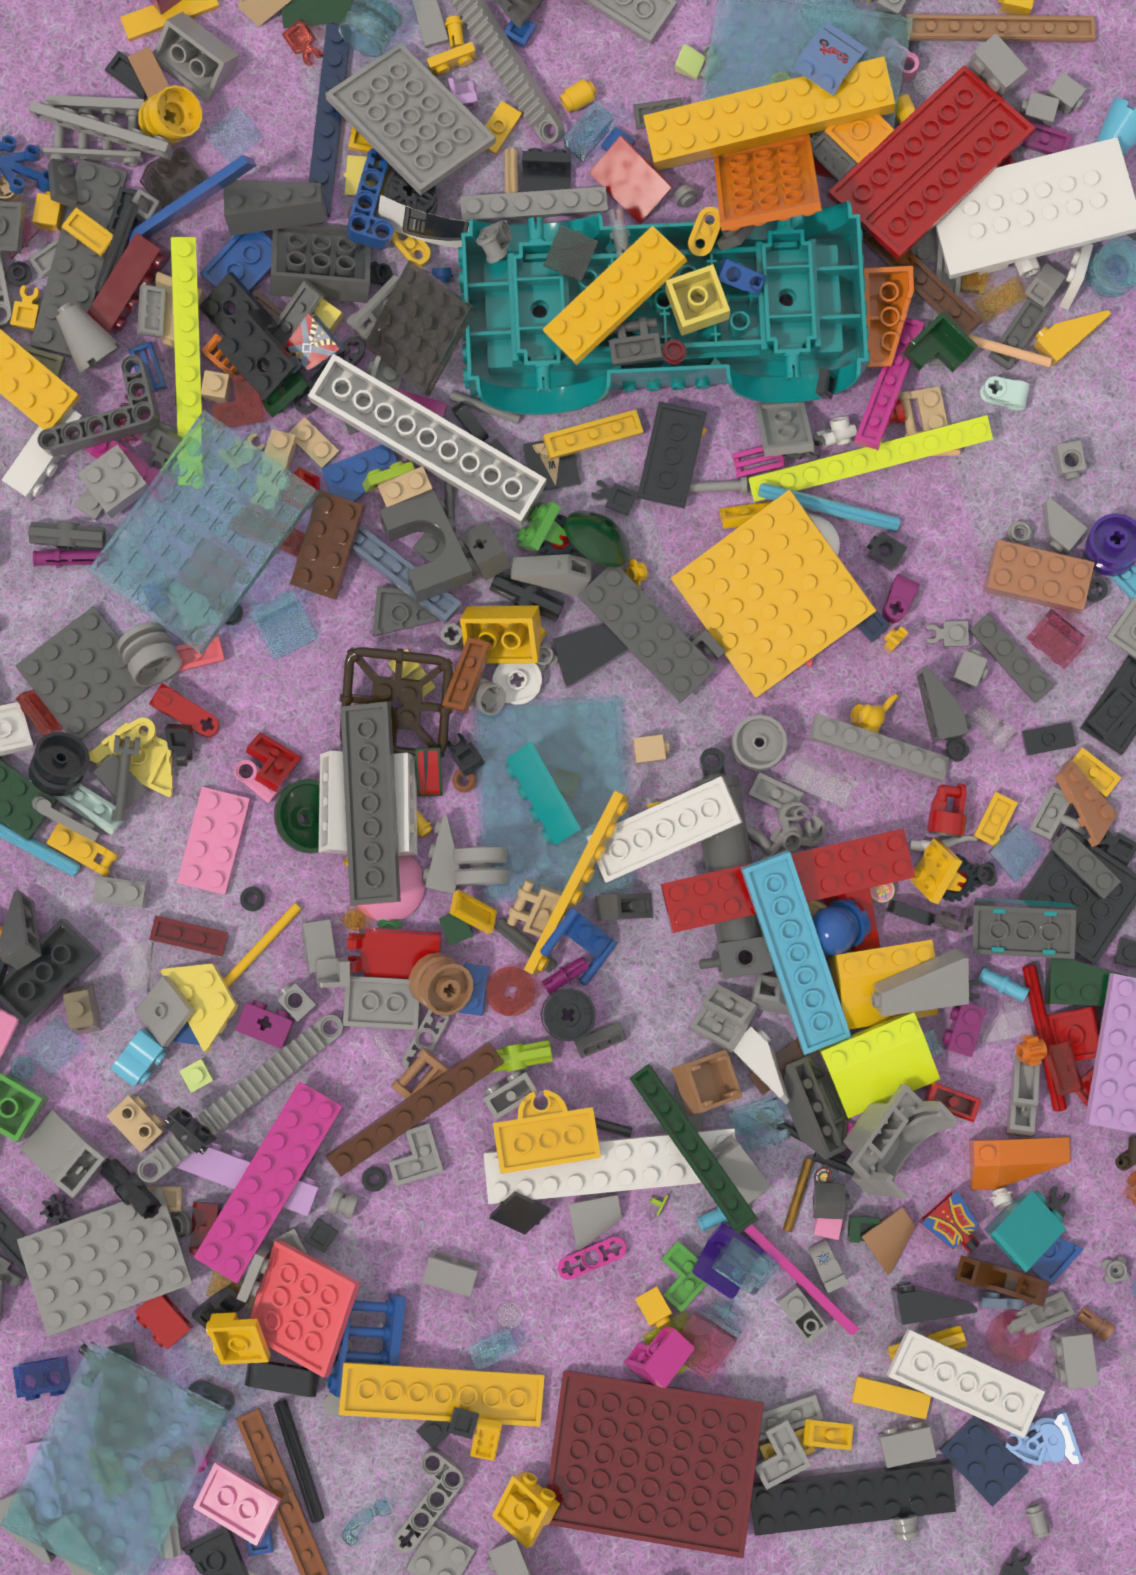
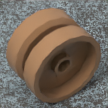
[409,953,473,1016]

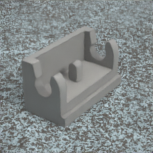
[301,920,336,974]
[422,1250,480,1297]

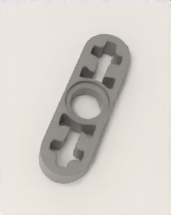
[402,1010,449,1070]

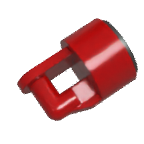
[927,783,967,838]

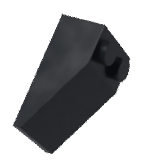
[891,1281,977,1325]

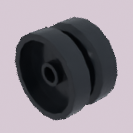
[28,732,90,796]

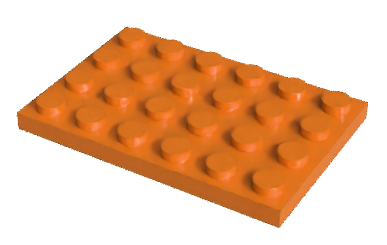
[714,134,822,231]

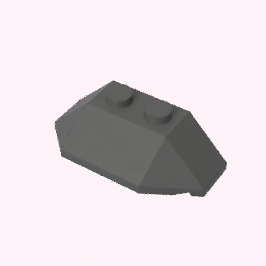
[784,1056,848,1159]

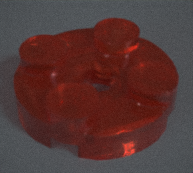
[486,967,535,1016]

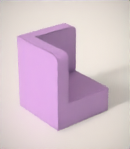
[448,78,478,111]

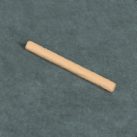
[969,334,1052,367]

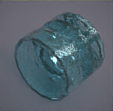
[338,0,403,58]
[1086,237,1136,299]

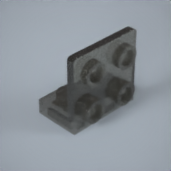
[140,147,209,209]

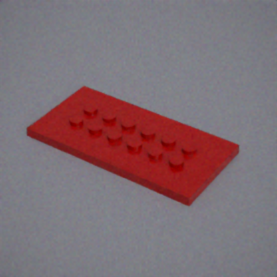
[827,65,1036,260]

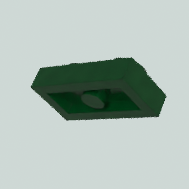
[262,370,309,417]

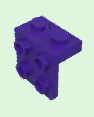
[692,1222,764,1299]

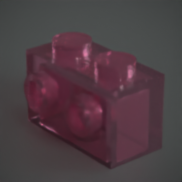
[1027,609,1089,669]

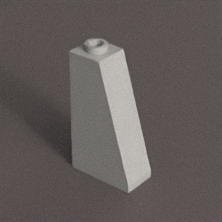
[871,948,969,1017]

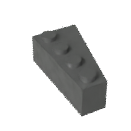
[224,180,327,236]

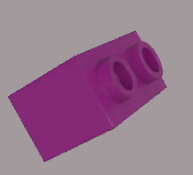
[235,1000,295,1049]

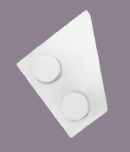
[1059,244,1093,310]

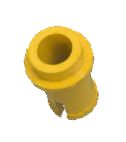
[444,16,465,49]
[417,809,434,838]

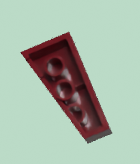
[87,233,171,334]

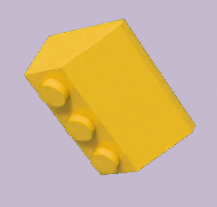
[460,606,542,663]

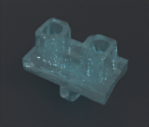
[695,1301,742,1347]
[467,1329,519,1371]

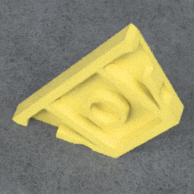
[89,723,173,798]
[161,964,238,1053]

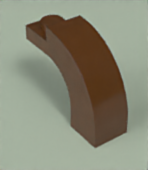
[955,1255,1050,1307]

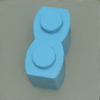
[111,1027,167,1087]

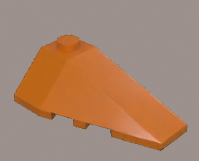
[863,266,914,368]
[969,1137,1070,1190]

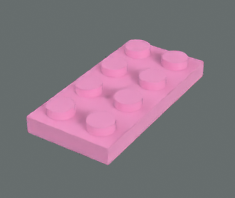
[177,787,251,895]

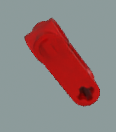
[149,683,220,738]

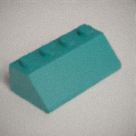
[504,741,581,847]

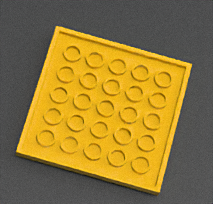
[671,490,877,698]

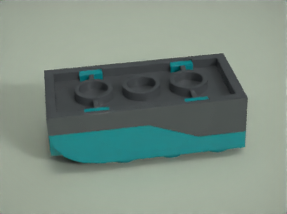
[972,898,1076,959]

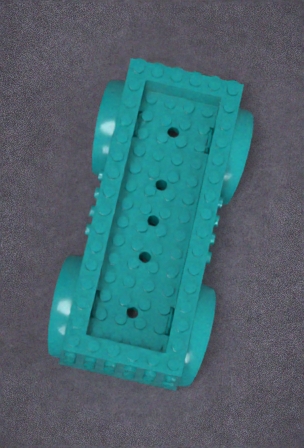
[458,201,870,415]

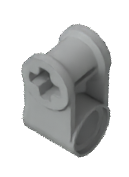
[476,220,512,263]

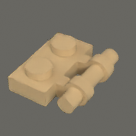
[507,879,563,937]

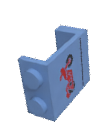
[793,21,868,96]

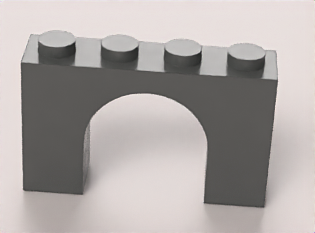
[379,490,475,603]

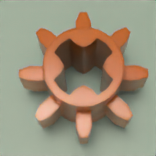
[1016,1034,1047,1067]

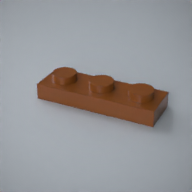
[442,637,492,714]

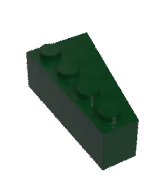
[1045,958,1134,1006]

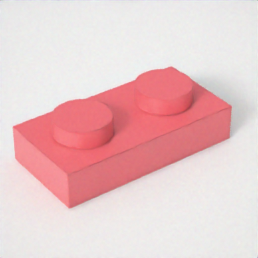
[175,636,226,672]

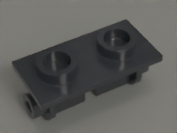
[164,1106,217,1155]

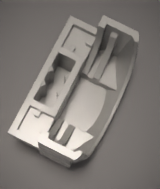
[843,1084,958,1199]

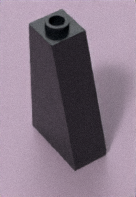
[553,625,629,689]

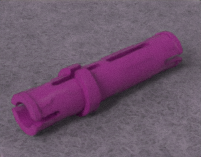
[32,548,109,568]

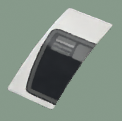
[378,195,469,248]

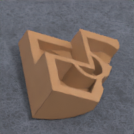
[861,1206,915,1275]

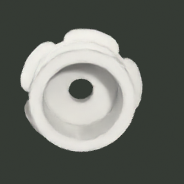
[989,1188,1014,1209]

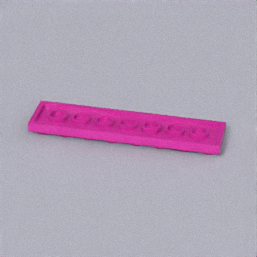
[193,1081,343,1284]

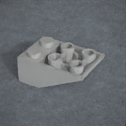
[20,1109,110,1198]

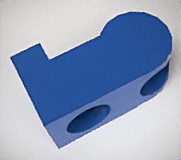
[717,257,767,295]

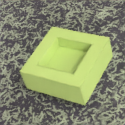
[179,1059,214,1093]

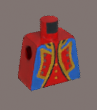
[919,1189,980,1253]

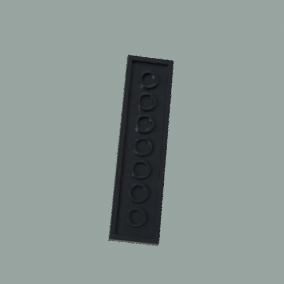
[751,1460,956,1536]

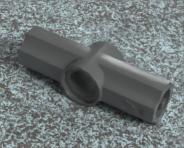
[28,521,106,550]

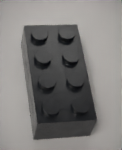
[0,919,102,1026]

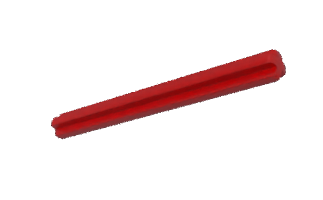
[1022,964,1067,1112]

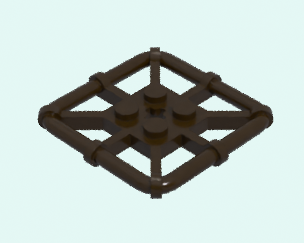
[339,647,453,758]

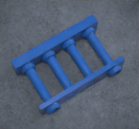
[327,1293,406,1397]

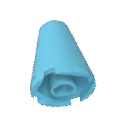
[1095,97,1136,156]

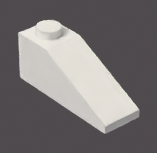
[733,1027,790,1104]

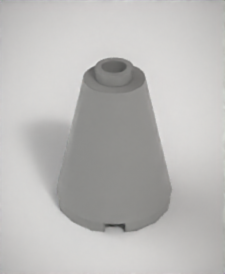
[56,302,121,374]

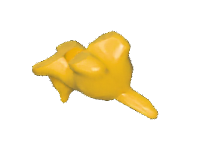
[850,694,898,733]

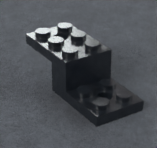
[199,272,299,400]

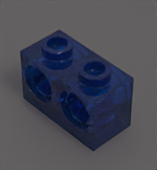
[13,1356,72,1401]

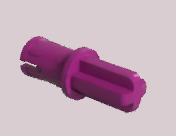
[541,957,590,995]

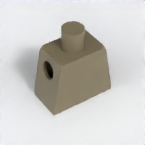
[63,984,102,1035]

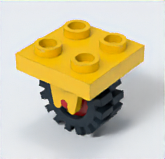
[910,838,978,904]

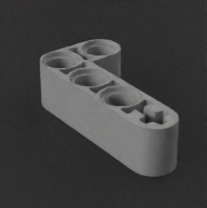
[394,1448,465,1553]

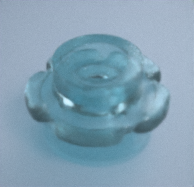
[11,1056,35,1080]

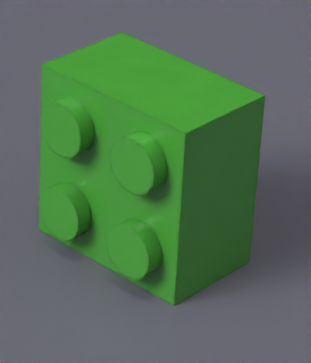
[0,1072,49,1143]

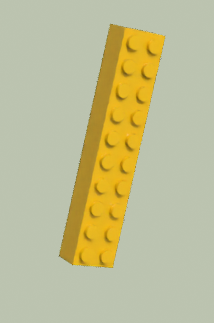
[643,56,895,171]

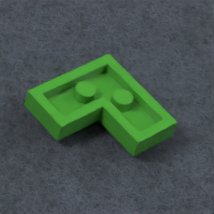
[661,1240,707,1312]

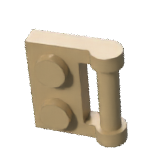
[898,386,948,436]

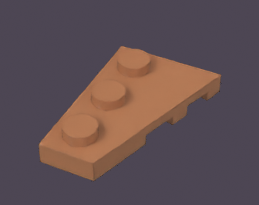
[1055,759,1118,847]

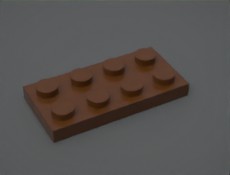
[290,490,366,600]

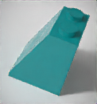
[984,1189,1066,1272]

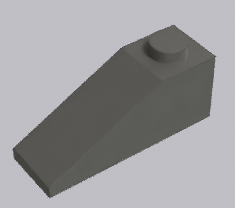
[0,889,42,970]

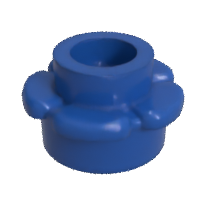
[430,268,454,283]

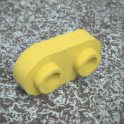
[109,717,157,756]

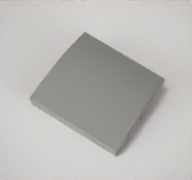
[690,983,757,1053]

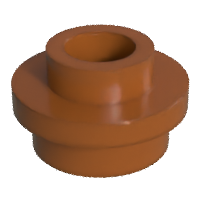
[452,769,477,793]

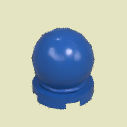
[812,898,870,956]

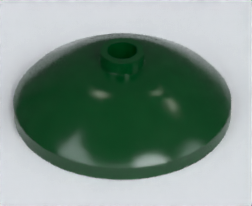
[564,510,631,567]
[274,779,320,854]

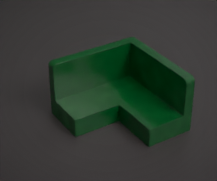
[902,312,977,373]

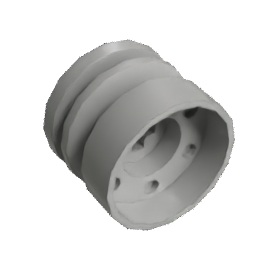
[117,622,182,687]

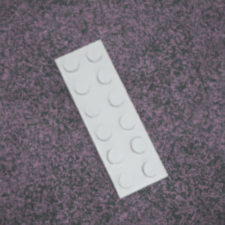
[586,776,743,883]
[886,1328,1045,1438]

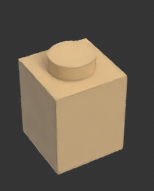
[201,370,233,405]
[633,734,670,765]

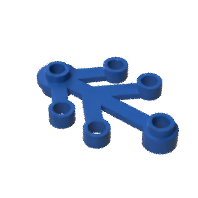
[0,135,50,194]

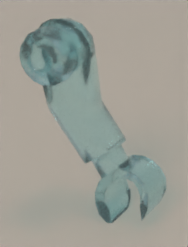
[342,1499,392,1546]

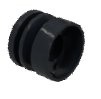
[385,170,438,215]
[540,988,596,1041]

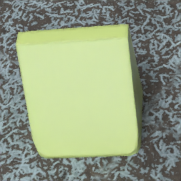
[674,44,706,80]

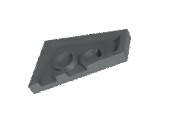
[372,587,451,637]

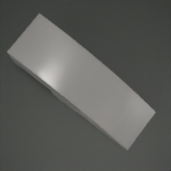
[1006,1054,1040,1137]

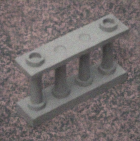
[43,95,145,167]

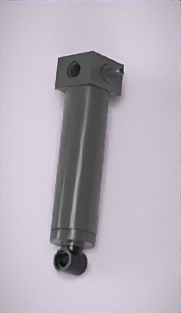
[692,747,773,979]

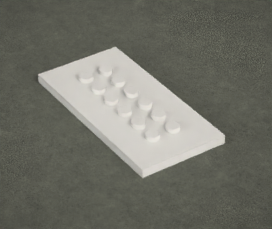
[935,137,1136,279]

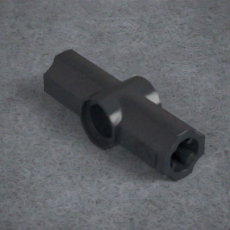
[489,572,565,622]
[99,1159,161,1219]

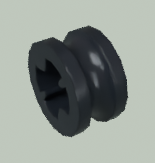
[1087,579,1108,602]

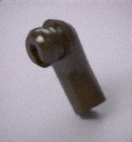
[1115,1137,1136,1171]

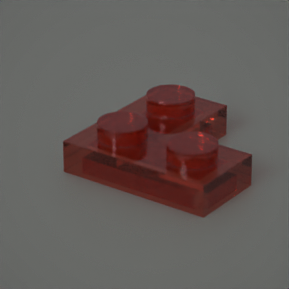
[212,375,265,431]

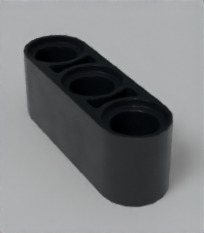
[244,1361,320,1397]

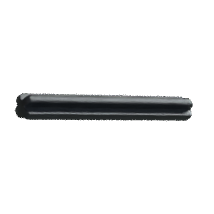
[273,1399,324,1523]

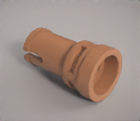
[1075,1306,1115,1342]

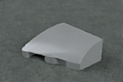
[568,1193,622,1251]

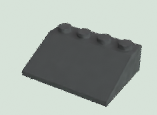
[269,224,371,303]

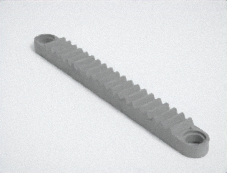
[451,0,565,144]
[137,1015,343,1183]

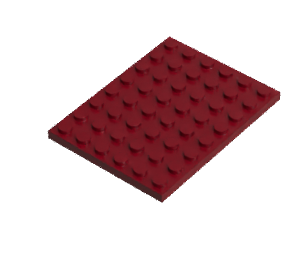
[547,1370,764,1558]

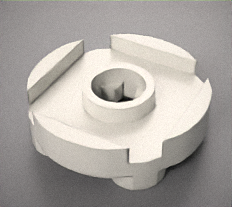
[493,663,542,706]

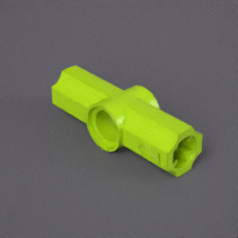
[491,1040,553,1073]

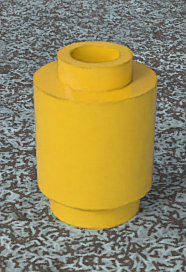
[559,79,597,113]

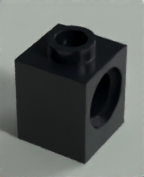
[866,532,907,572]

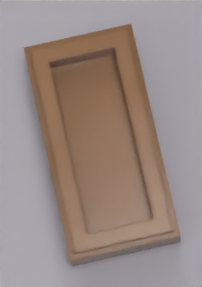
[128,46,169,98]

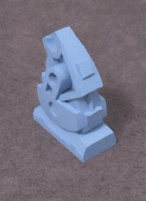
[1005,1409,1083,1465]

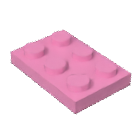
[193,1461,282,1546]

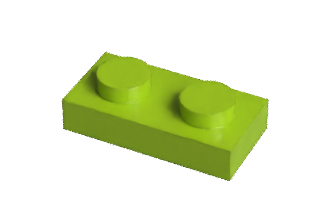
[362,461,415,493]

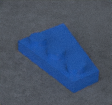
[1031,1238,1084,1286]

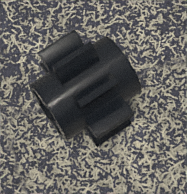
[40,1194,73,1225]

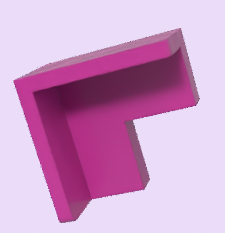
[623,1326,695,1388]

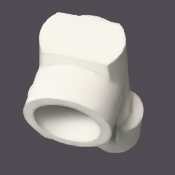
[814,416,857,447]

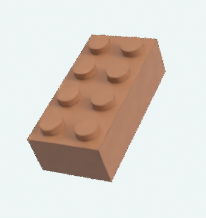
[983,540,1095,614]

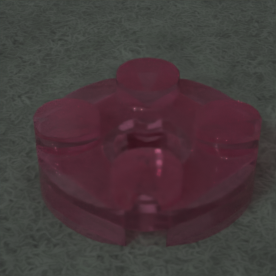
[986,1311,1038,1363]

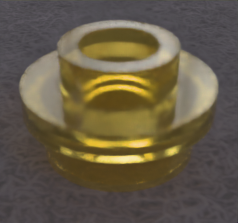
[342,910,366,931]

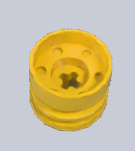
[138,85,202,146]

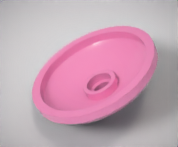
[358,855,425,922]

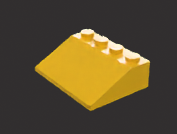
[829,940,938,1030]

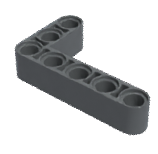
[37,355,160,456]

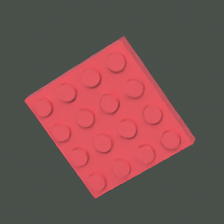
[249,1240,360,1378]

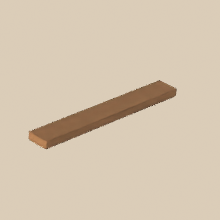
[905,14,1096,43]

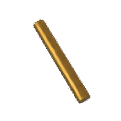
[783,1157,814,1232]

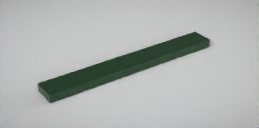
[629,1064,759,1234]

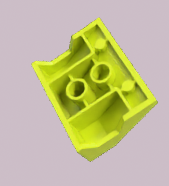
[819,1012,941,1119]

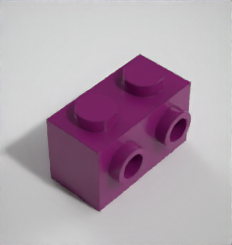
[942,1004,987,1057]

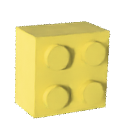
[665,265,730,335]

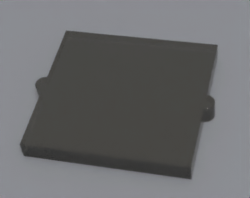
[543,225,598,282]

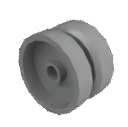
[730,715,787,772]
[453,846,510,885]

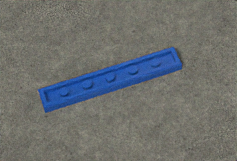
[128,155,257,242]

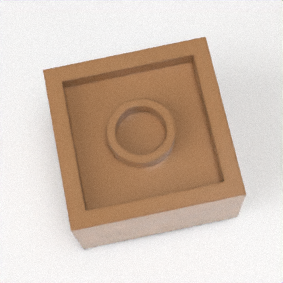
[671,1049,743,1116]

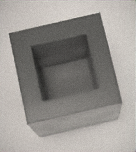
[812,1183,850,1219]

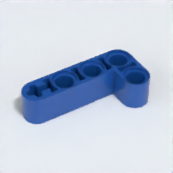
[346,148,394,250]

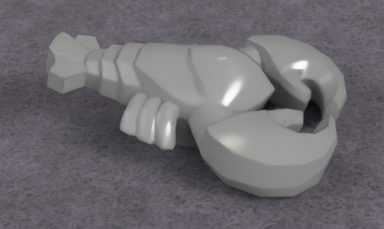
[760,801,826,860]

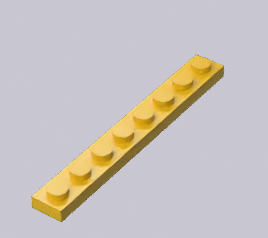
[524,791,629,974]

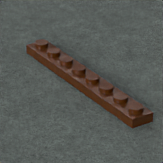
[326,1041,504,1177]

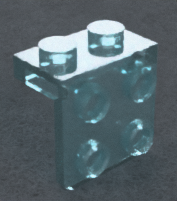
[249,590,317,659]

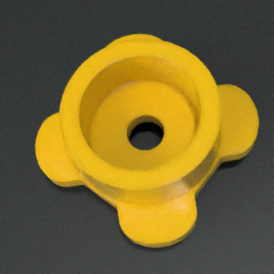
[625,558,648,587]

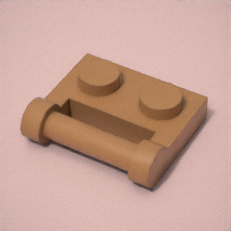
[391,1047,450,1098]

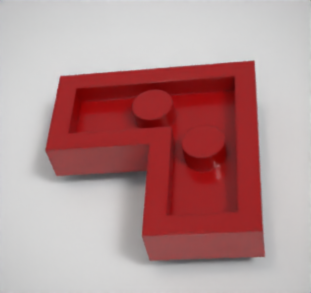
[245,732,302,792]

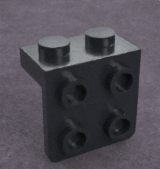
[521,148,571,192]

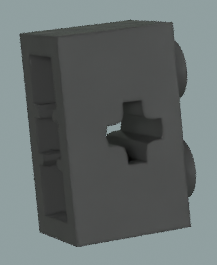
[460,521,511,581]

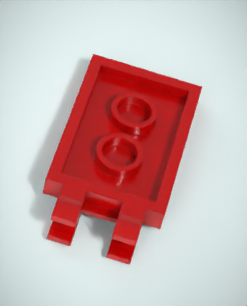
[347,927,441,979]

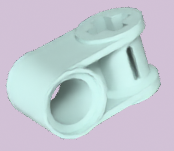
[980,376,1030,411]

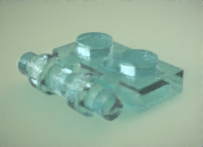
[729,1097,790,1151]

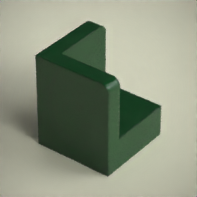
[439,914,474,945]
[847,1215,881,1243]

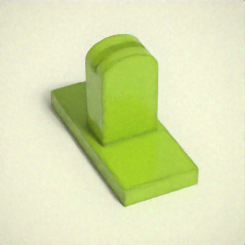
[650,1195,669,1216]

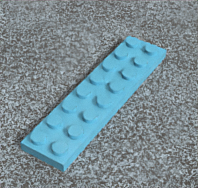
[741,850,851,1055]

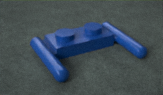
[540,907,618,986]

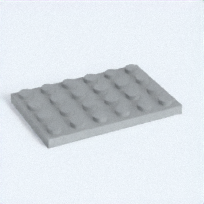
[325,42,496,196]
[17,1188,194,1337]

